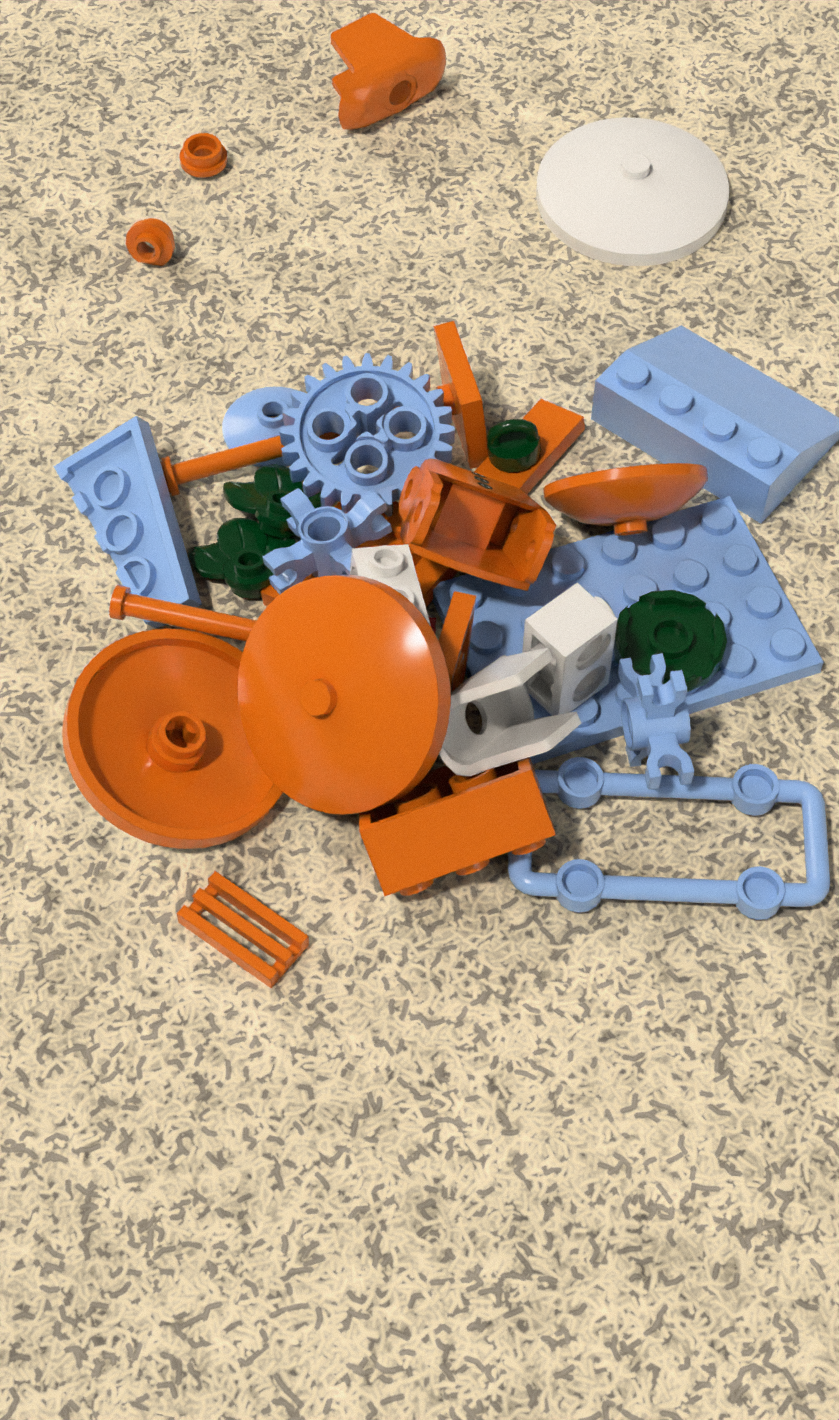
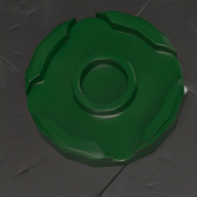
[613,590,727,692]

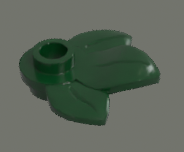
[223,464,321,537]
[188,518,296,598]

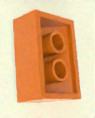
[359,757,556,896]

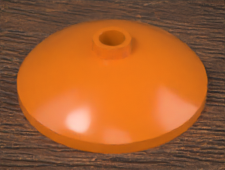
[543,463,708,536]

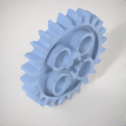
[279,353,455,517]

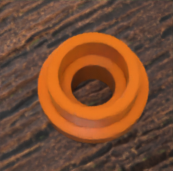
[179,133,228,178]
[126,218,175,266]

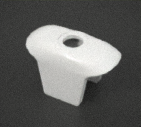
[438,648,581,777]

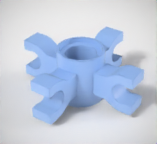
[262,488,392,594]
[618,653,694,790]

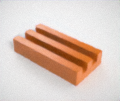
[177,871,309,988]

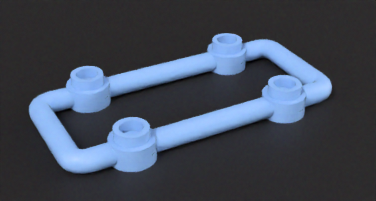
[508,757,830,920]

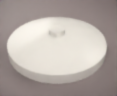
[536,117,729,266]

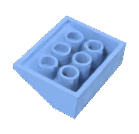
[591,325,839,523]

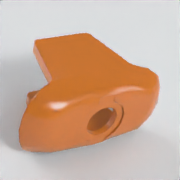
[331,13,447,130]

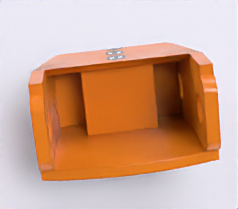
[399,458,556,591]

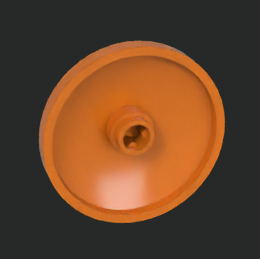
[238,575,451,815]
[62,628,283,849]

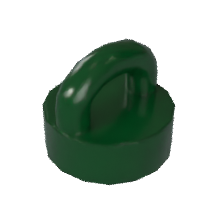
[487,419,541,472]

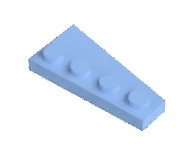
[53,416,202,628]

